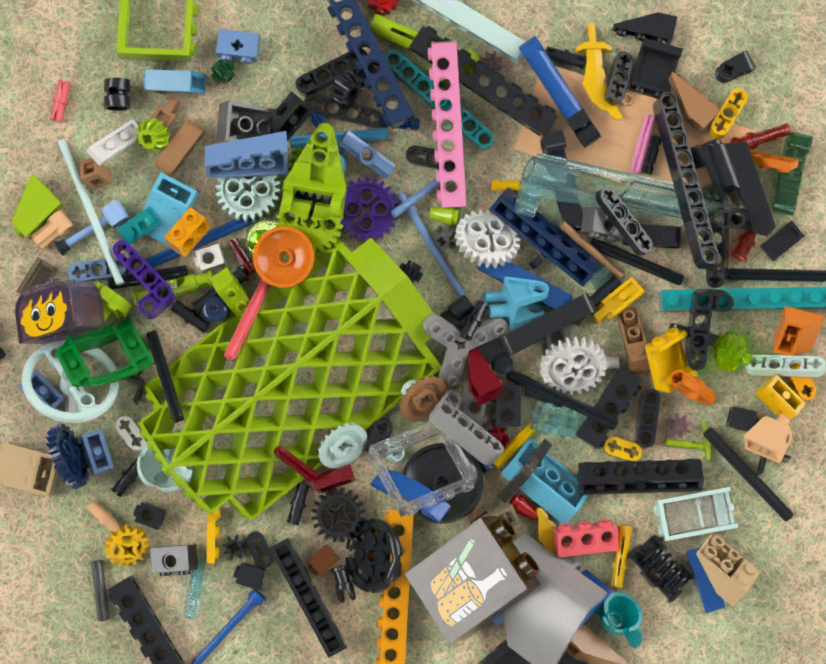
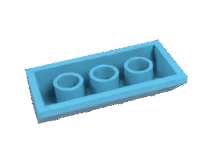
[501,438,588,524]

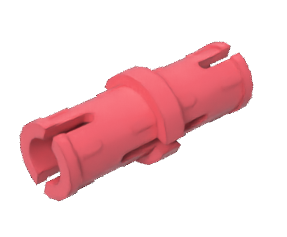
[50,80,71,123]

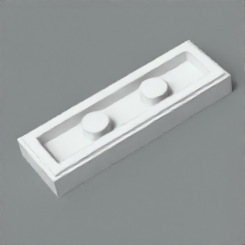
[86,119,139,166]

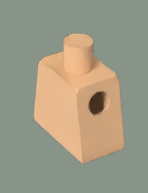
[744,414,792,464]

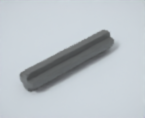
[91,560,109,621]

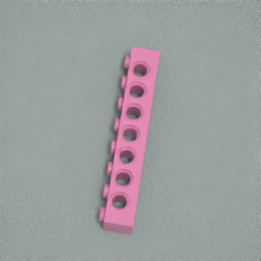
[428,41,467,208]

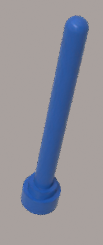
[192,589,266,664]

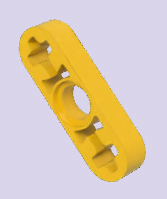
[709,88,748,139]

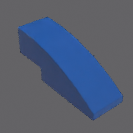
[686,547,725,614]

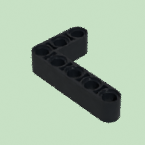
[540,129,583,235]

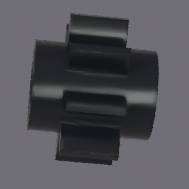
[399,260,423,283]
[222,534,247,560]

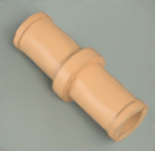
[87,499,124,532]

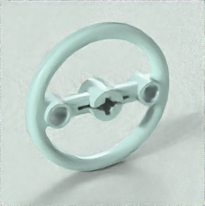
[22,340,119,423]

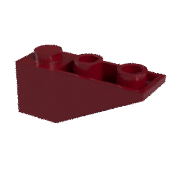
[467,347,503,406]

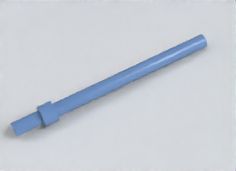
[397,192,466,298]

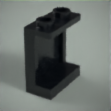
[629,38,683,99]

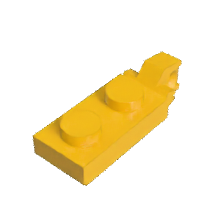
[593,277,645,324]
[207,508,221,564]

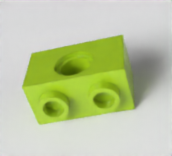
[210,267,251,317]

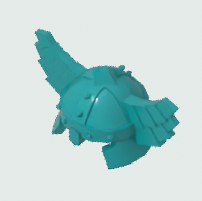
[594,592,643,649]

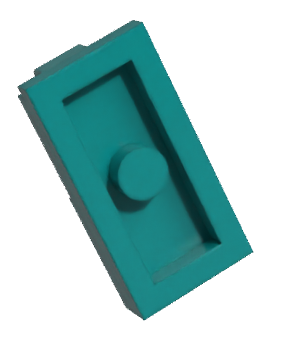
[117,207,161,244]

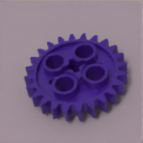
[341,177,399,242]

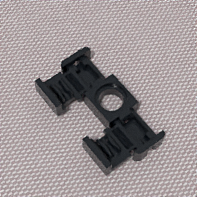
[627,535,694,603]

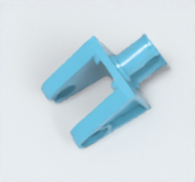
[483,277,549,330]

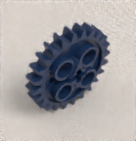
[46,423,90,489]

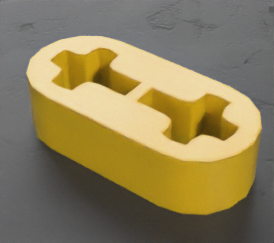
[603,437,642,461]

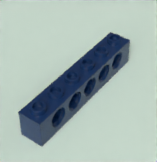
[489,187,602,287]

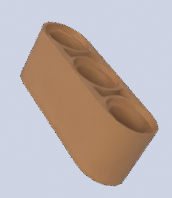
[154,119,205,177]

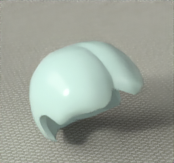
[137,429,193,493]

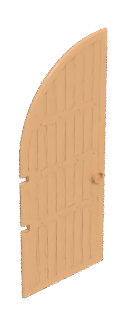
[514,66,756,195]

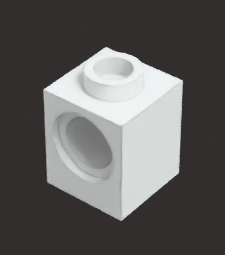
[194,244,226,273]

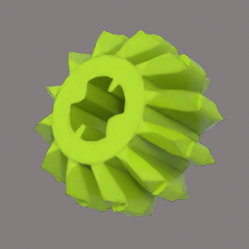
[135,118,171,153]

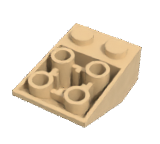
[0,442,58,497]
[696,532,760,607]

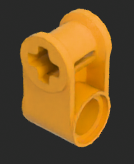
[787,363,816,401]

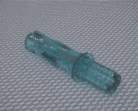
[184,557,207,619]

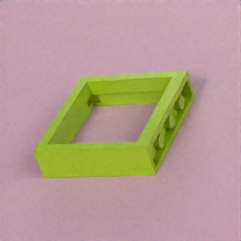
[116,0,198,62]

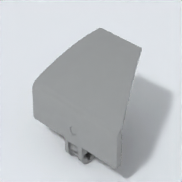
[504,534,607,664]

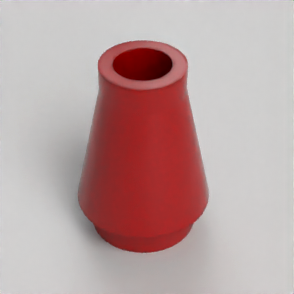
[509,493,538,521]

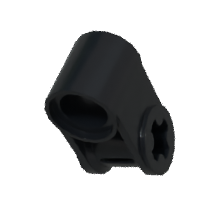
[715,50,756,83]
[363,418,393,459]

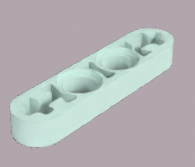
[744,355,826,377]

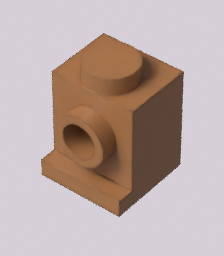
[80,158,111,189]

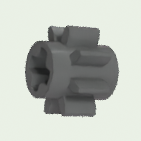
[432,224,457,250]

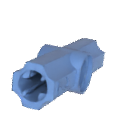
[337,130,396,179]

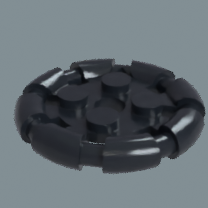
[345,518,403,593]

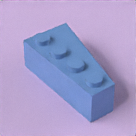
[205,131,288,178]

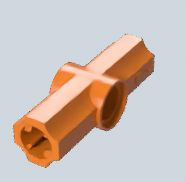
[669,369,716,407]

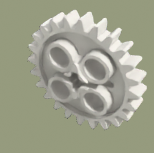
[454,209,521,268]
[540,336,607,395]

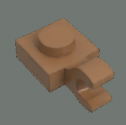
[150,96,180,132]

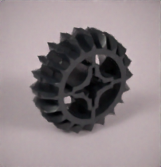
[311,487,366,543]

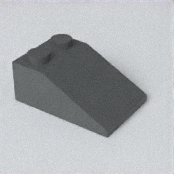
[216,101,277,144]

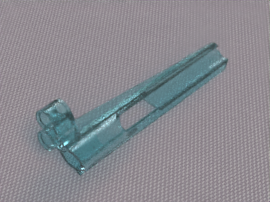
[514,153,723,221]

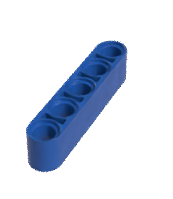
[476,262,573,310]

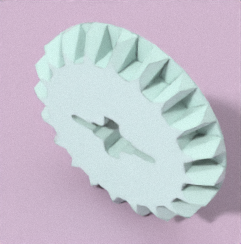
[318,423,367,468]

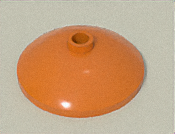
[253,226,315,288]

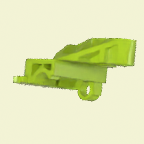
[276,123,347,253]

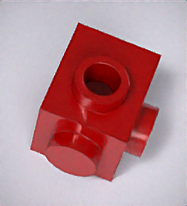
[367,0,399,16]

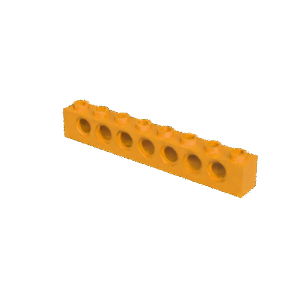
[376,509,414,664]

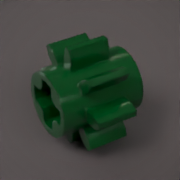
[211,59,235,84]

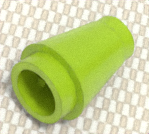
[430,207,460,226]

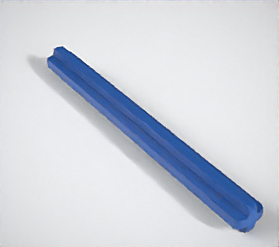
[141,217,254,268]

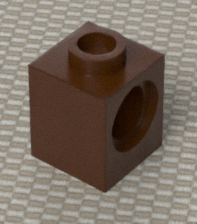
[308,544,340,576]

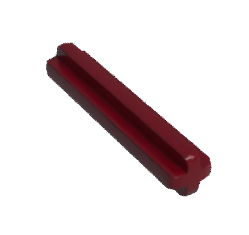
[273,446,318,482]

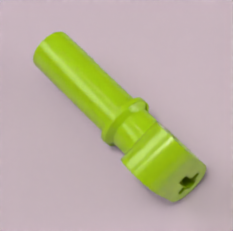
[370,14,449,85]

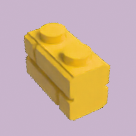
[755,374,805,419]

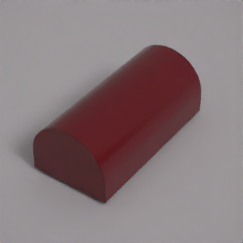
[313,464,356,494]

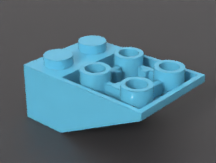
[143,173,200,246]

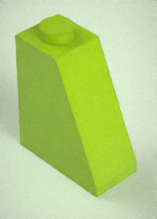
[12,174,64,239]

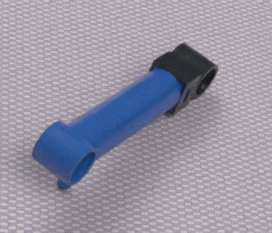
[518,36,602,148]

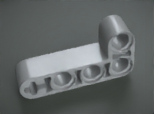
[429,390,504,466]

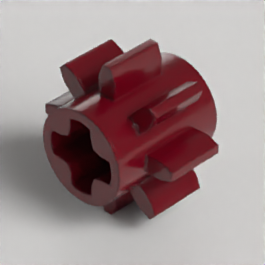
[487,426,509,449]

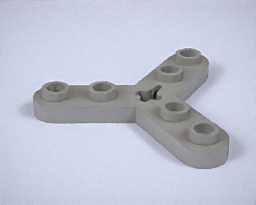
[422,314,508,388]

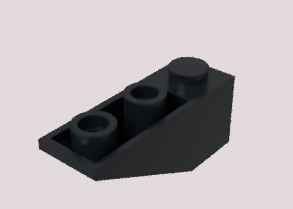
[611,12,678,44]

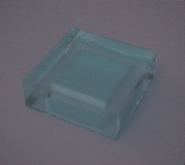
[590,266,612,290]

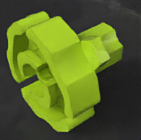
[82,281,132,329]

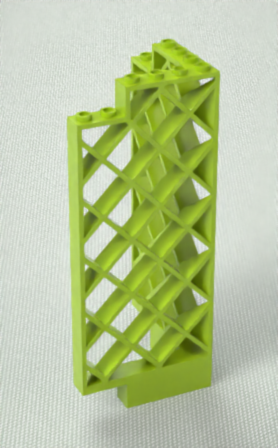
[138,236,441,521]

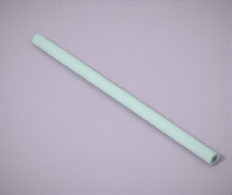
[58,139,124,286]

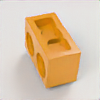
[164,207,211,258]

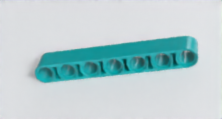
[385,50,494,151]

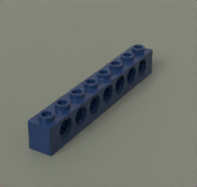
[323,0,414,130]

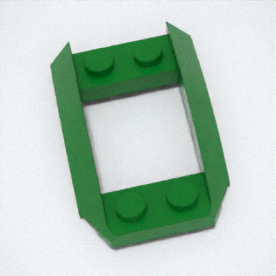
[55,315,155,387]

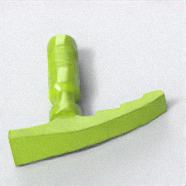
[666,422,711,461]

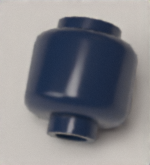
[202,297,230,324]

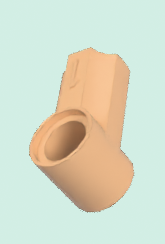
[31,210,74,250]

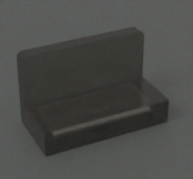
[16,257,59,303]

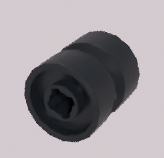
[104,78,130,111]

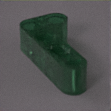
[772,132,813,216]

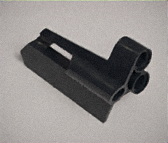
[690,138,776,237]

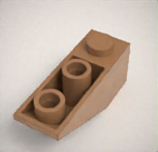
[668,72,720,133]
[618,307,650,374]
[566,624,628,664]

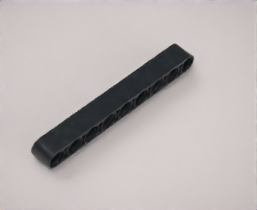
[653,92,719,269]

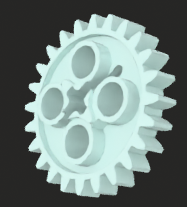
[215,175,281,223]

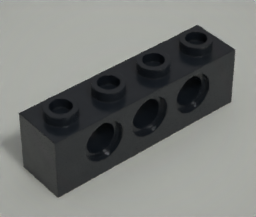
[575,367,642,449]

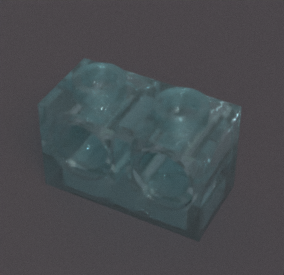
[530,402,580,438]

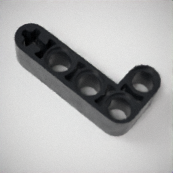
[295,49,376,97]
[706,207,750,289]
[685,288,734,371]
[447,295,506,372]

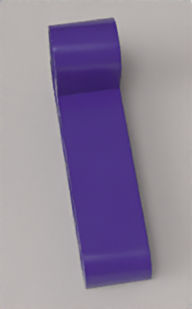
[113,240,175,320]

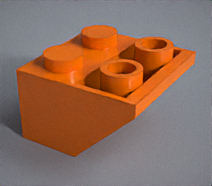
[773,306,825,356]

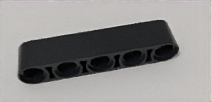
[499,293,597,357]

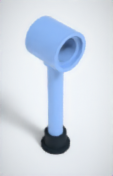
[54,200,129,256]

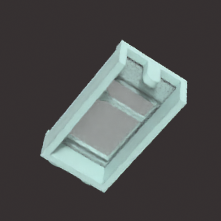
[653,487,738,541]

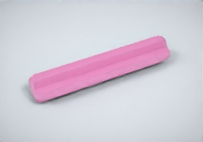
[630,115,656,174]

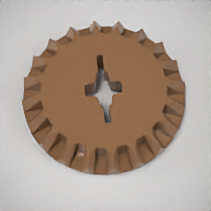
[399,375,447,422]

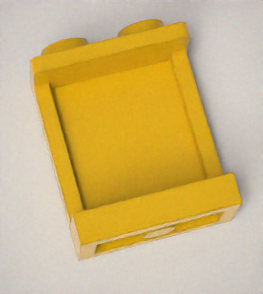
[645,328,697,393]

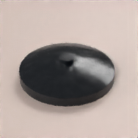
[402,443,483,524]

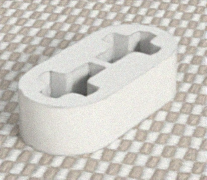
[116,416,146,451]

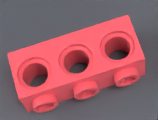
[552,519,618,558]

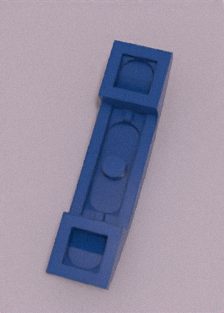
[370,469,451,523]

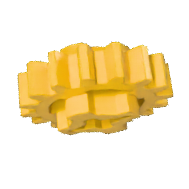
[104,524,150,567]

